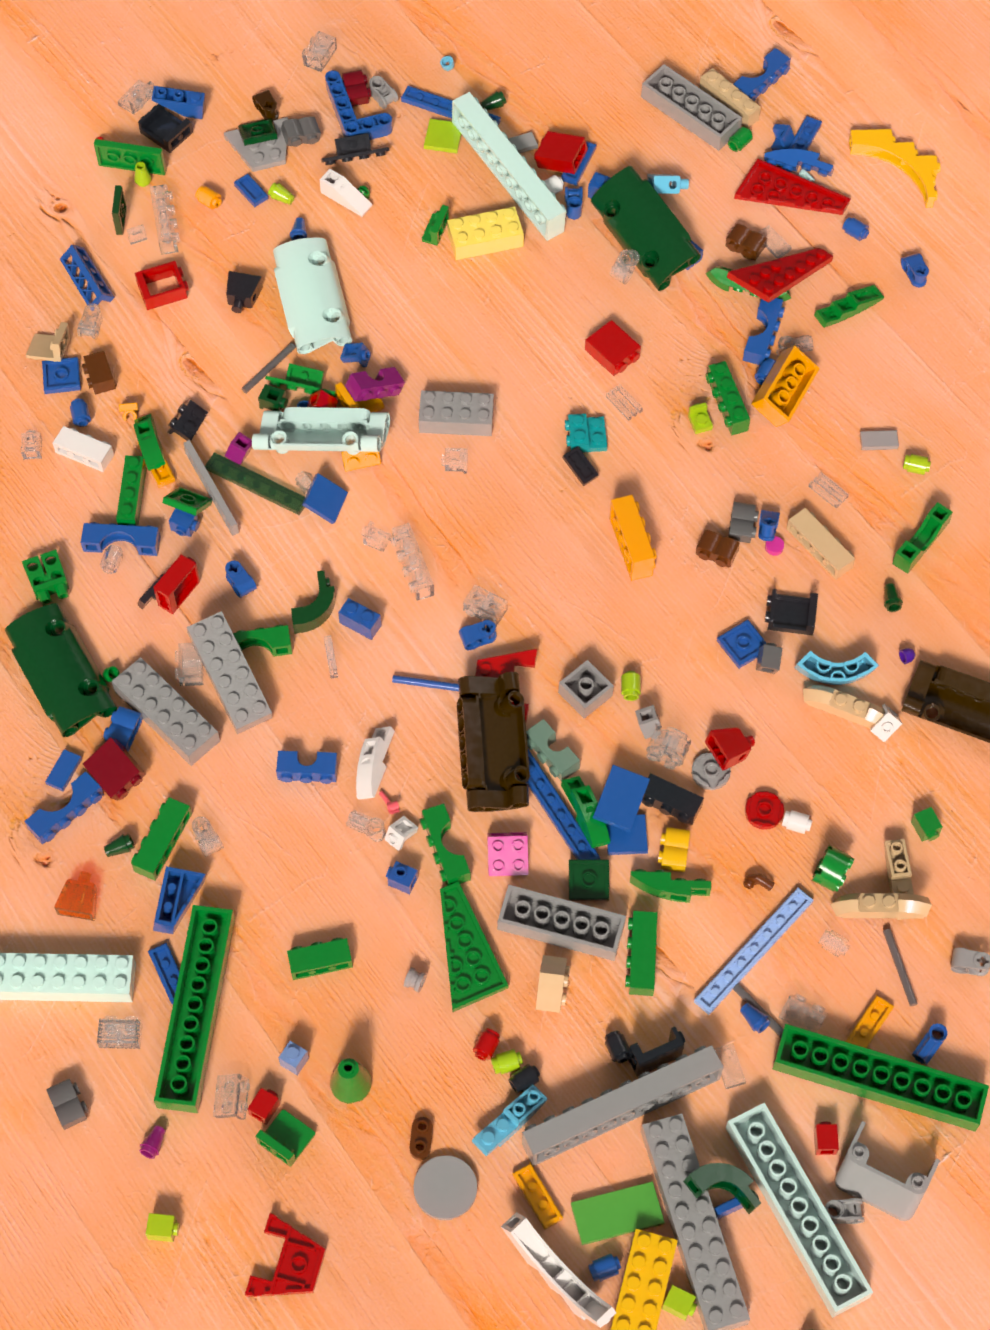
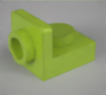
[688,403,713,434]

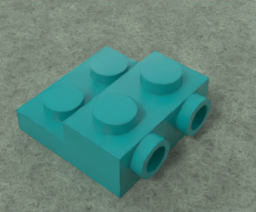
[565,414,607,453]

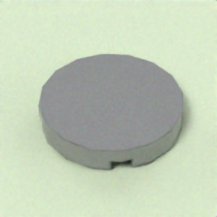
[691,753,731,790]

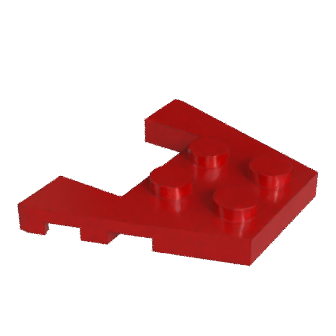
[475,649,538,723]
[245,1213,326,1297]

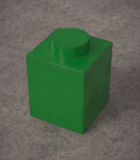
[911,807,943,842]

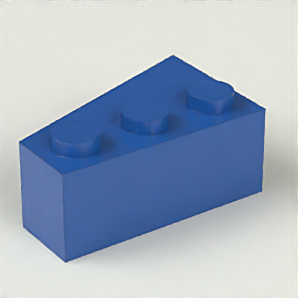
[153,866,206,934]

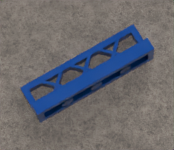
[60,244,115,310]

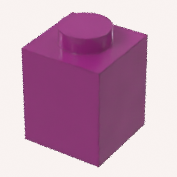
[225,432,252,466]

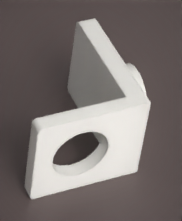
[870,704,902,742]

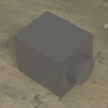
[756,643,783,674]

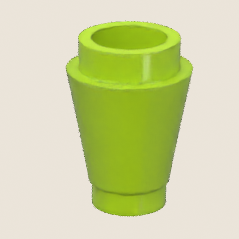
[134,162,151,187]
[268,182,295,205]

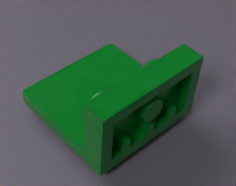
[255,1109,316,1167]

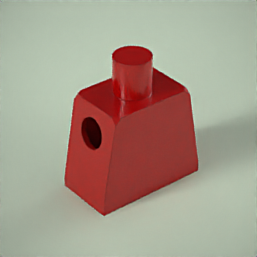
[705,727,755,771]

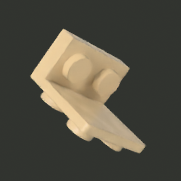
[26,322,70,362]

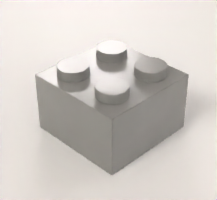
[558,660,614,719]

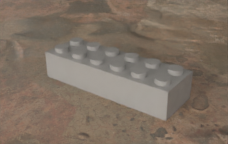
[641,64,742,151]
[187,611,272,734]
[111,657,220,766]
[497,885,626,961]

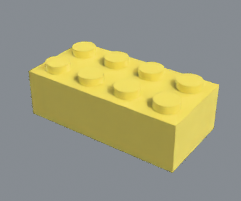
[447,207,524,260]

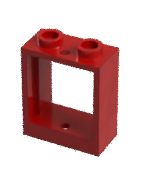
[135,261,189,310]
[153,554,200,614]

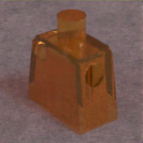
[54,871,98,921]

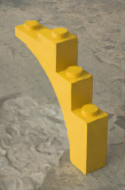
[849,129,940,208]

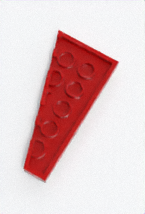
[734,159,851,215]
[727,248,833,303]

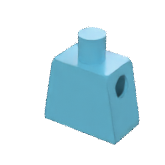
[647,174,689,194]

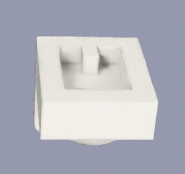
[385,816,419,851]

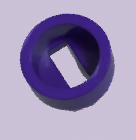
[899,648,915,664]

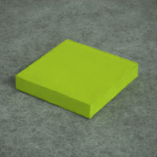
[424,119,462,153]

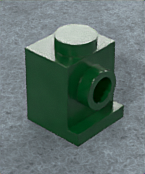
[258,384,288,411]

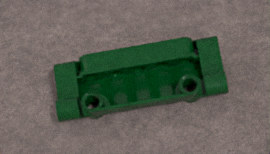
[591,166,701,291]
[5,603,117,737]

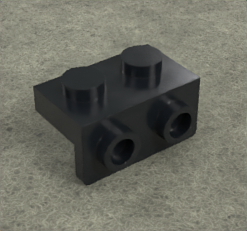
[168,400,208,441]

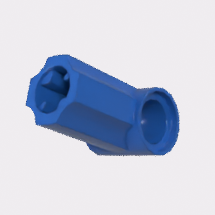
[912,1023,948,1065]

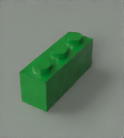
[287,937,353,980]

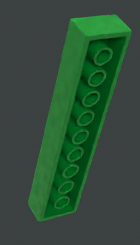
[154,905,235,1113]
[772,1024,989,1132]

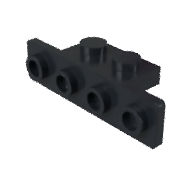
[321,133,390,165]

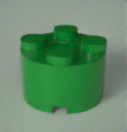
[811,845,855,892]

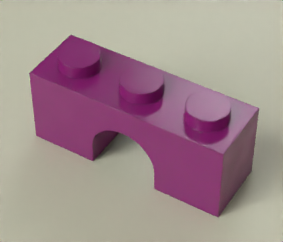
[345,367,405,402]

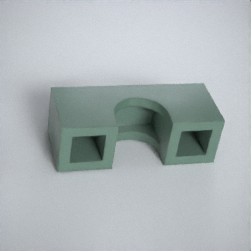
[526,719,580,782]

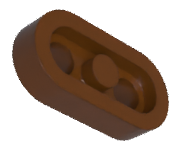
[409,1117,433,1160]

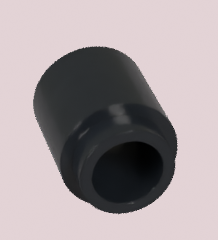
[605,1030,629,1063]
[508,1064,540,1093]

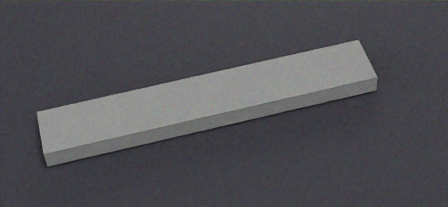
[183,440,239,535]

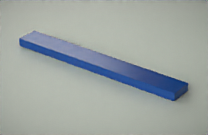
[527,749,600,860]

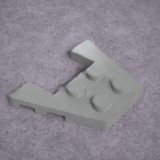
[224,117,288,172]

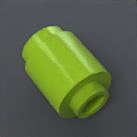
[903,454,931,475]
[621,671,641,701]
[491,1049,523,1075]

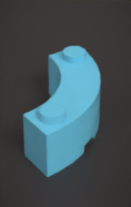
[794,651,879,685]

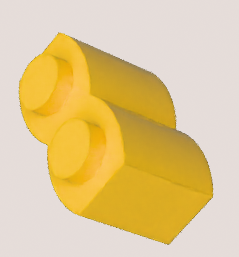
[658,827,690,872]

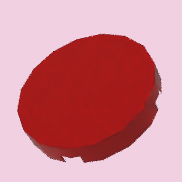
[745,791,784,830]

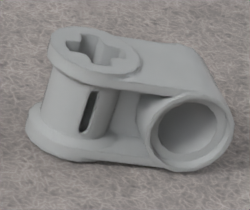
[369,76,398,109]
[951,948,990,976]
[825,1198,865,1224]

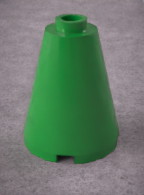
[330,1058,372,1104]

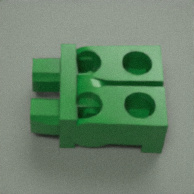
[22,549,69,606]

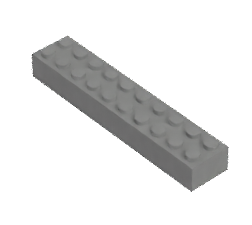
[522,1045,723,1166]
[641,1114,750,1330]

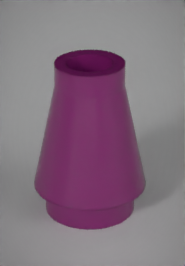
[139,1126,166,1159]

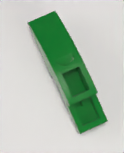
[133,414,166,471]
[561,776,610,848]
[630,869,711,903]

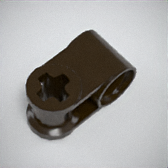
[252,89,279,122]

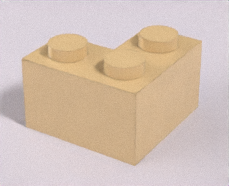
[535,955,570,1013]

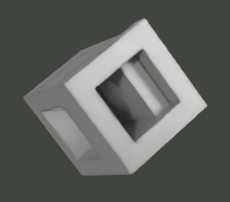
[635,705,661,739]

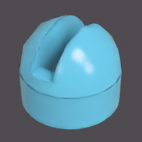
[440,56,454,71]

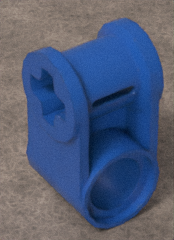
[565,187,583,220]
[901,253,929,288]
[758,509,780,541]
[225,561,257,598]
[459,620,497,650]

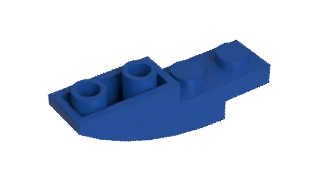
[764,149,834,177]

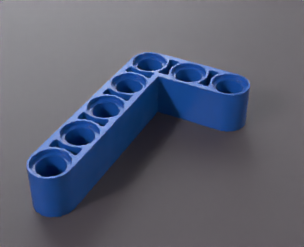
[325,70,393,140]

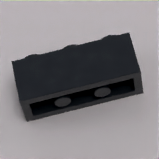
[642,773,704,825]

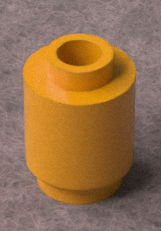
[195,186,222,210]

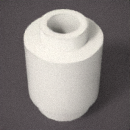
[544,175,564,194]
[782,810,813,834]

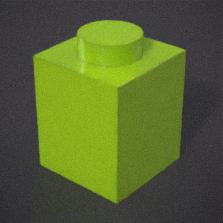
[145,1213,180,1242]
[662,1285,697,1321]

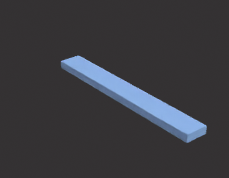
[694,887,814,1015]

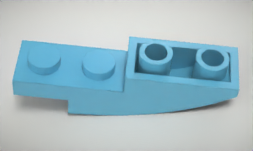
[472,1084,548,1156]

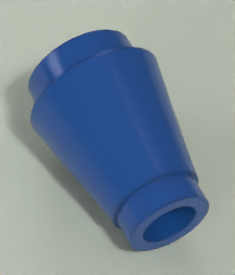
[290,218,307,241]
[740,1003,770,1033]

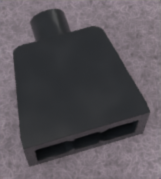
[226,271,263,313]

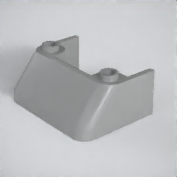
[835,1121,940,1221]

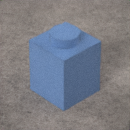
[278,1041,309,1076]

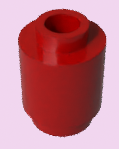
[473,1028,500,1061]

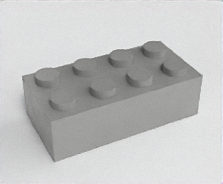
[419,390,494,436]

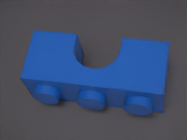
[276,751,338,784]

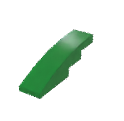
[814,285,884,328]

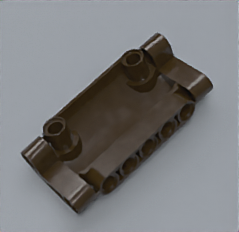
[901,659,990,743]
[457,672,530,812]

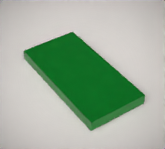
[94,139,167,175]

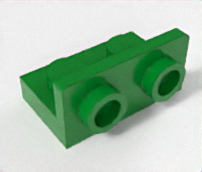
[422,205,449,246]

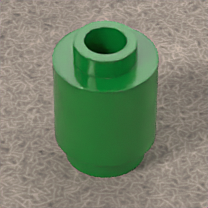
[728,127,753,152]

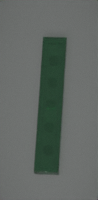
[205,452,305,515]

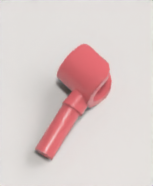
[379,791,400,814]

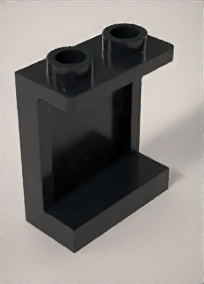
[138,104,193,153]
[765,589,818,636]
[628,1026,685,1077]

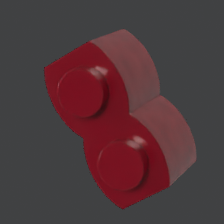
[342,70,371,106]

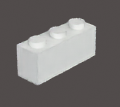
[53,426,114,472]

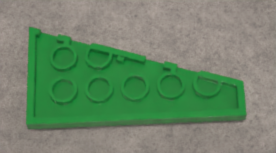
[440,881,509,1012]

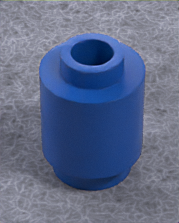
[842,217,869,241]
[755,358,776,385]
[70,399,91,427]
[588,1254,621,1282]

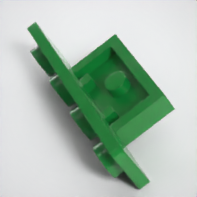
[265,363,336,397]

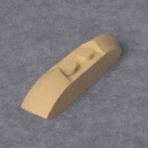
[803,685,886,729]
[830,893,932,919]

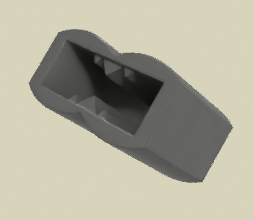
[281,117,321,147]
[728,502,759,543]
[46,1079,89,1130]

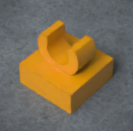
[119,403,139,421]

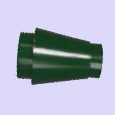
[480,91,507,111]
[884,583,903,612]
[104,833,135,857]

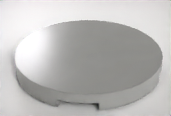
[413,1156,477,1220]

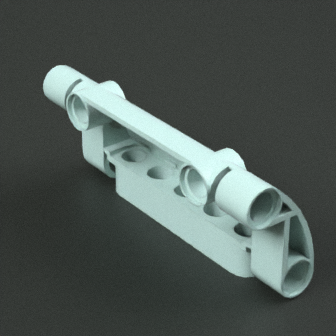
[273,238,352,354]
[252,407,390,455]

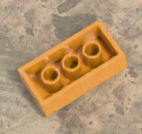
[751,345,820,427]
[609,495,657,581]

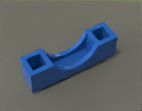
[733,48,791,101]
[743,298,785,365]
[81,522,160,556]
[24,772,104,845]

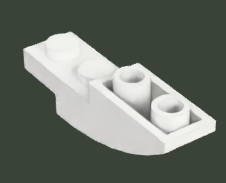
[356,726,395,800]

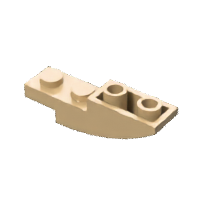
[884,839,914,920]

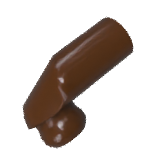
[743,874,775,891]

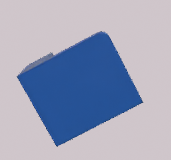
[771,124,795,151]

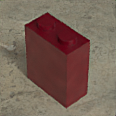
[83,737,146,801]

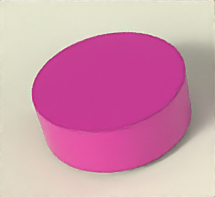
[765,536,784,556]

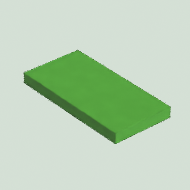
[571,1181,665,1245]

